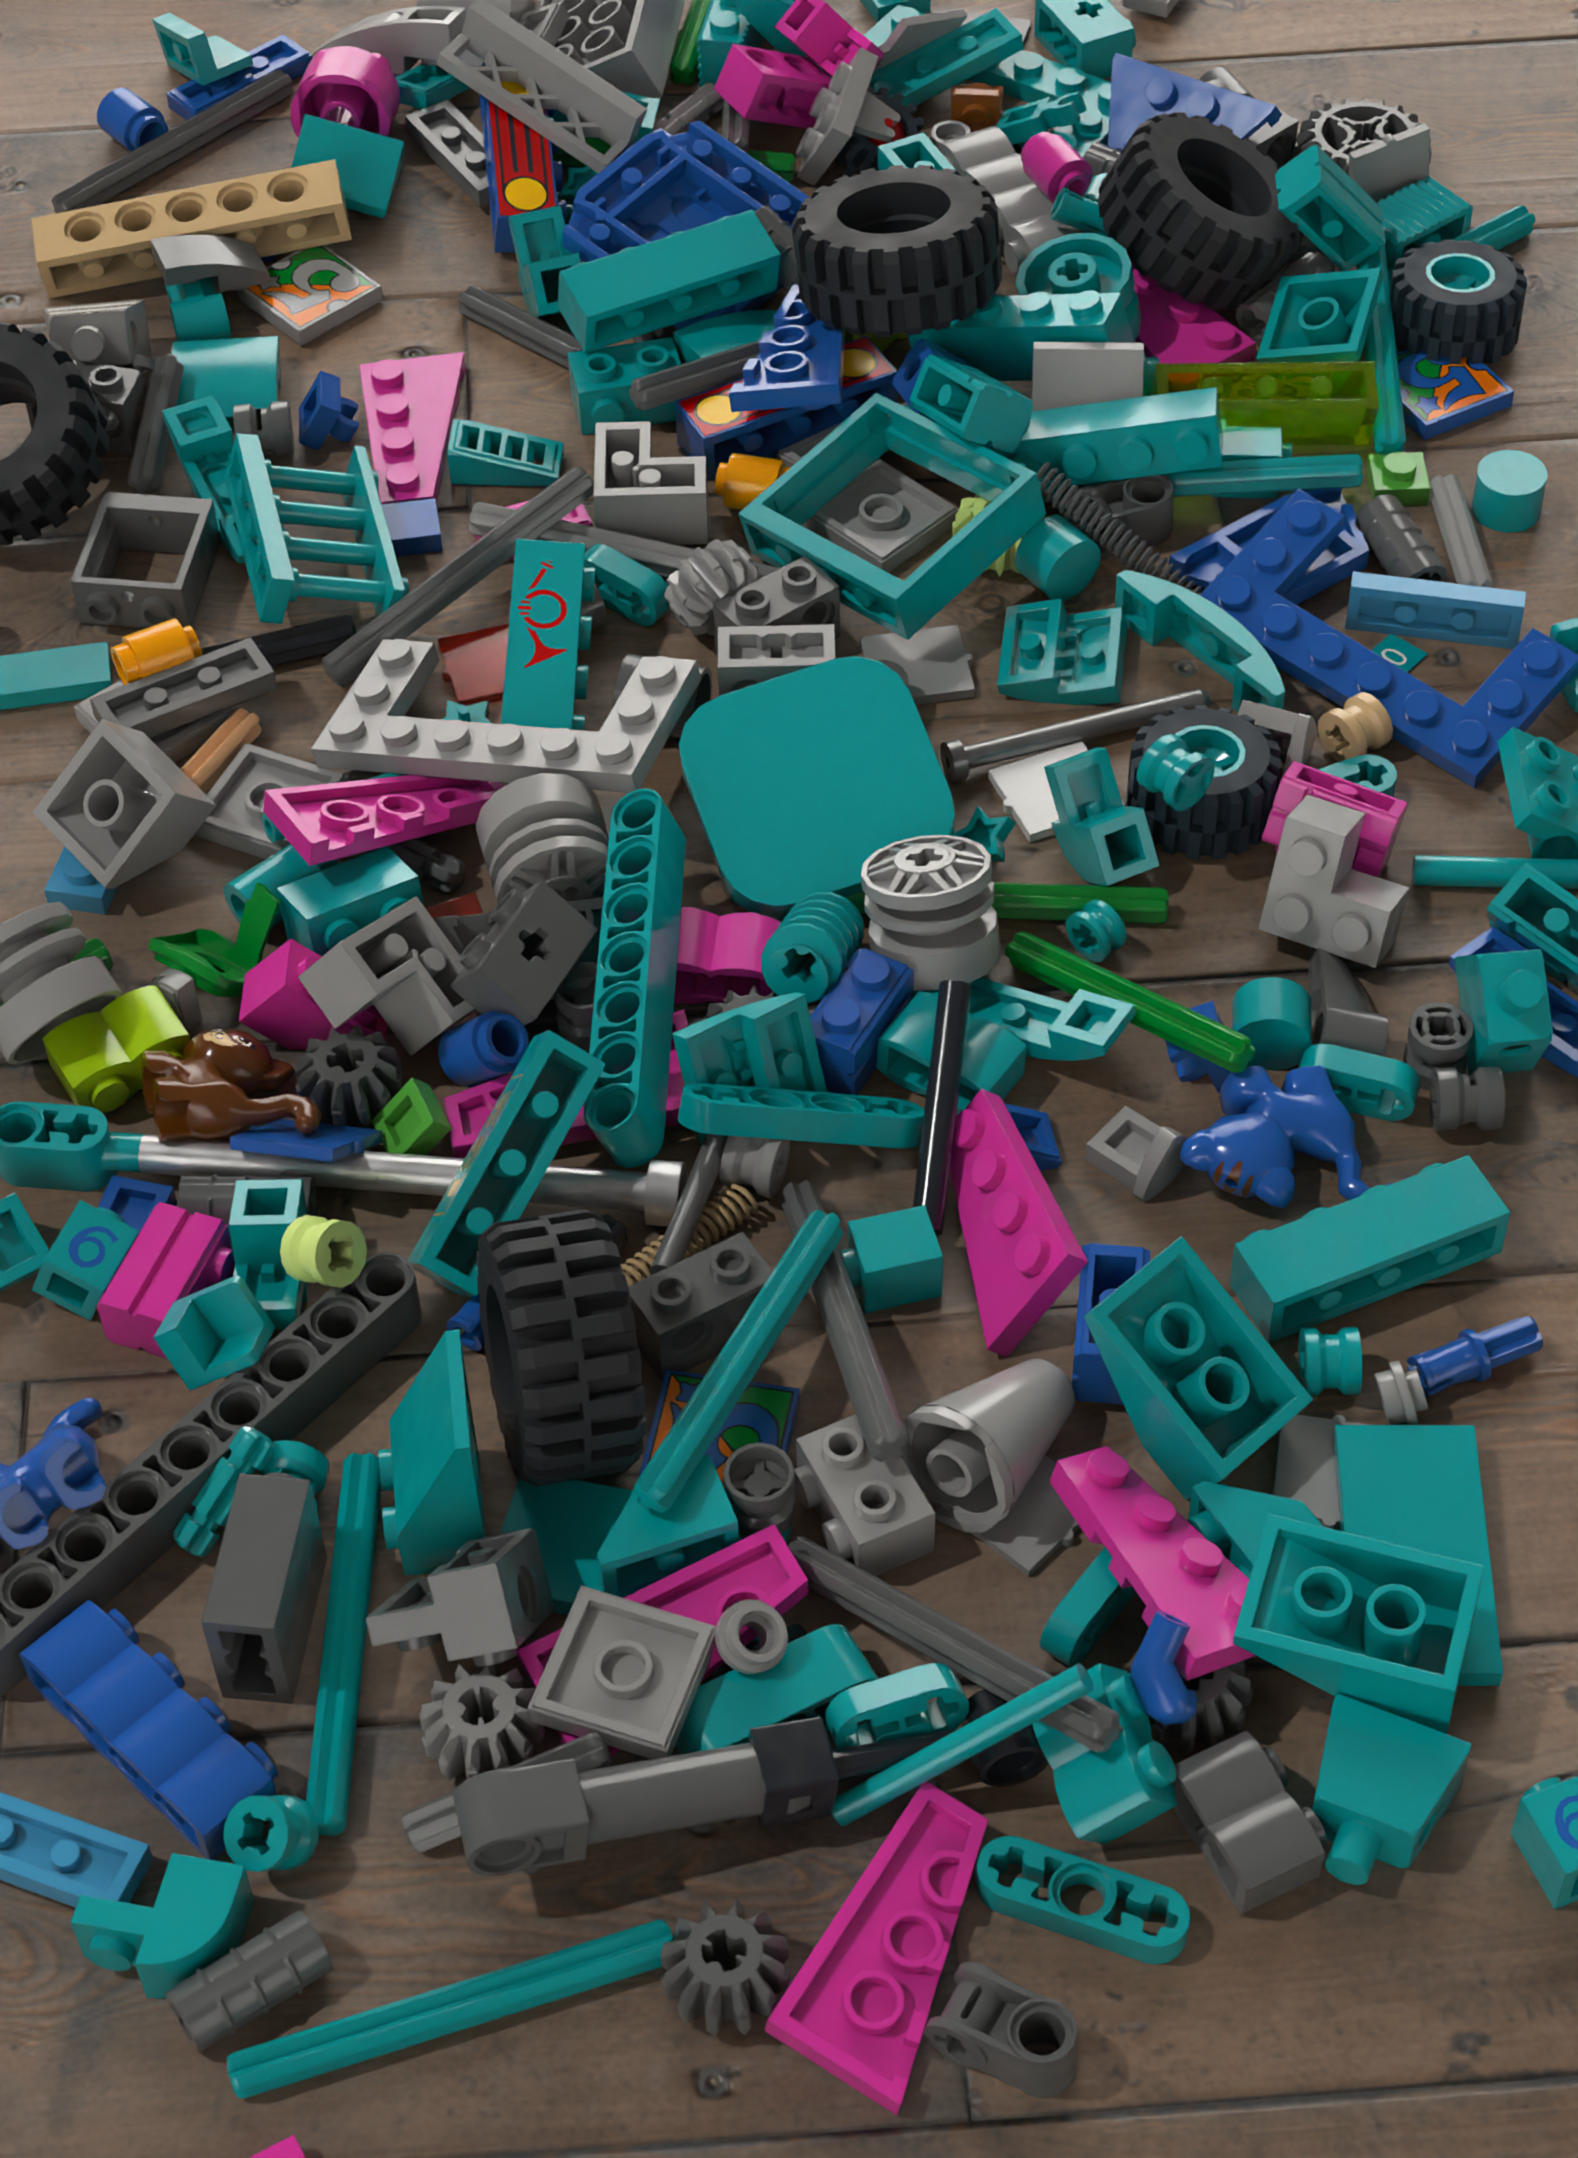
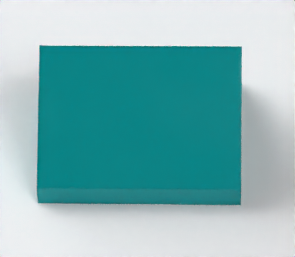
[291,114,404,219]
[1256,268,1384,397]

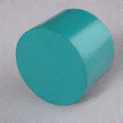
[1471,450,1548,533]
[1015,515,1101,601]
[1232,977,1312,1071]

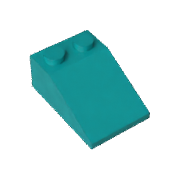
[1084,1236,1314,1500]
[378,1329,486,1576]
[1233,1513,1485,1734]

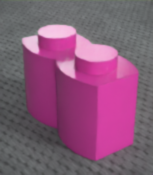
[674,907,781,1004]

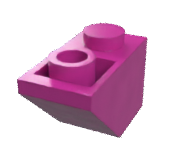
[239,939,387,1050]

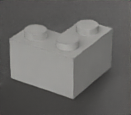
[593,421,708,546]
[1258,795,1410,968]
[298,896,476,1056]

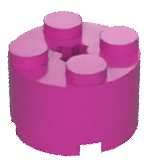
[290,46,400,139]

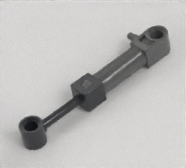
[453,1689,1049,1876]

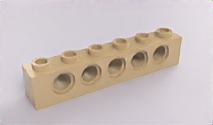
[31,159,352,299]

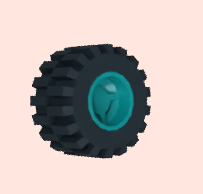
[1390,240,1527,365]
[1126,705,1282,860]

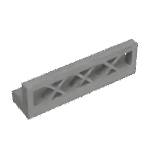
[436,0,647,173]

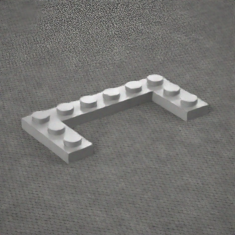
[311,639,702,793]

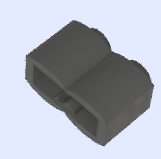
[1173,1731,1327,1914]

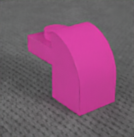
[775,0,885,78]

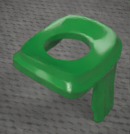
[148,883,282,997]

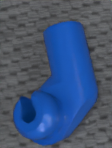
[1131,1610,1197,1725]

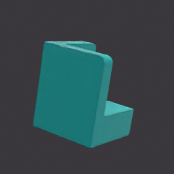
[153,1276,275,1391]

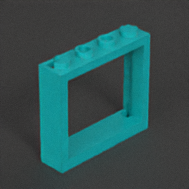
[738,393,1046,640]

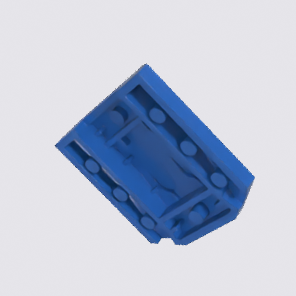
[562,121,810,330]

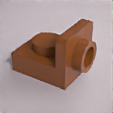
[951,82,1003,132]

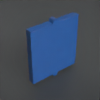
[230,1119,382,1162]

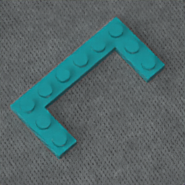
[826,4,1111,157]

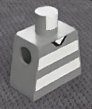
[44,299,151,366]

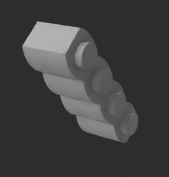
[938,126,1085,274]

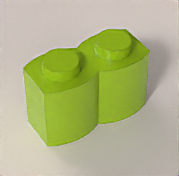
[42,985,191,1112]

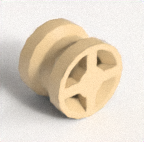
[1318,692,1393,762]

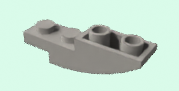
[313,6,485,77]

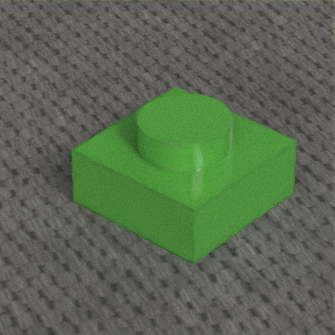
[1366,452,1430,506]
[372,1078,452,1155]

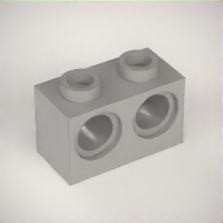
[718,624,835,696]

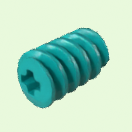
[761,892,864,1003]

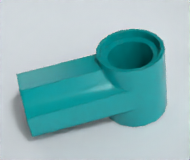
[165,277,232,342]

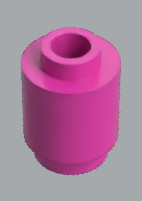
[1021,132,1092,203]

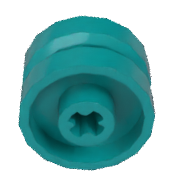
[1015,233,1142,341]

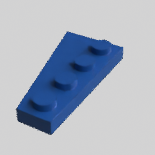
[729,284,846,412]

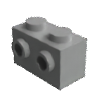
[794,1414,935,1577]

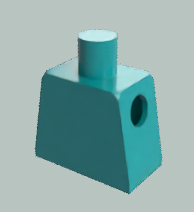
[1454,949,1553,1076]
[1312,1693,1472,1885]

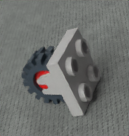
[796,47,927,186]

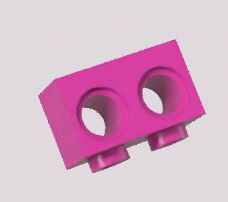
[714,44,831,129]

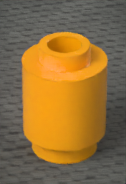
[715,453,791,510]
[111,618,202,685]

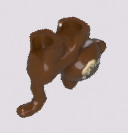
[142,1029,322,1142]

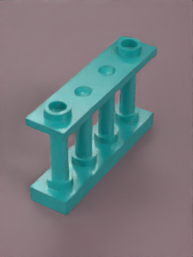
[225,433,409,624]

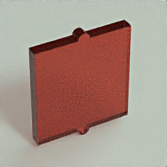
[438,624,509,706]

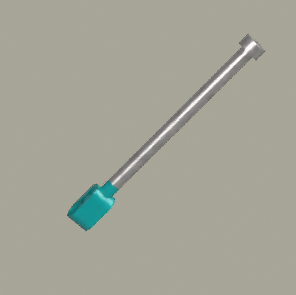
[0,1101,686,1226]

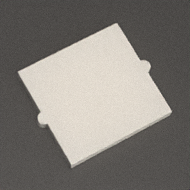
[988,741,1124,843]

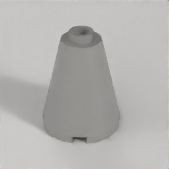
[902,1358,1075,1533]

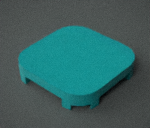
[679,656,955,922]

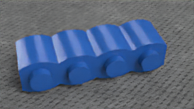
[19,1600,278,1860]

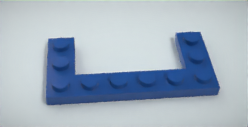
[1200,489,1578,789]

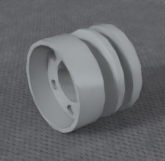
[475,773,609,904]
[861,834,1001,991]
[0,901,123,1065]

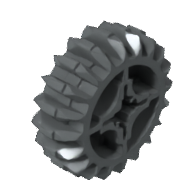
[1294,97,1432,176]

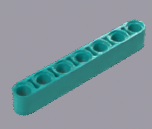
[584,788,686,1168]

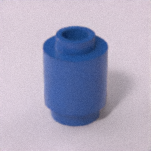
[97,88,168,152]
[438,1011,529,1087]

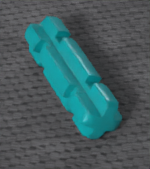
[173,1426,275,1557]

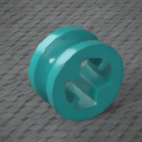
[1066,899,1127,963]

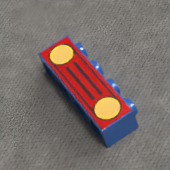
[479,63,567,253]
[675,336,897,481]

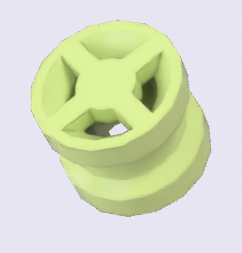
[280,1215,367,1288]

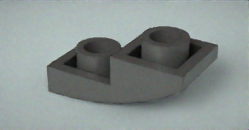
[151,235,270,293]

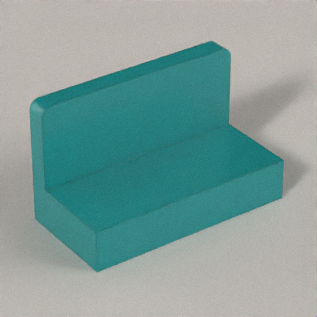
[152,12,253,86]

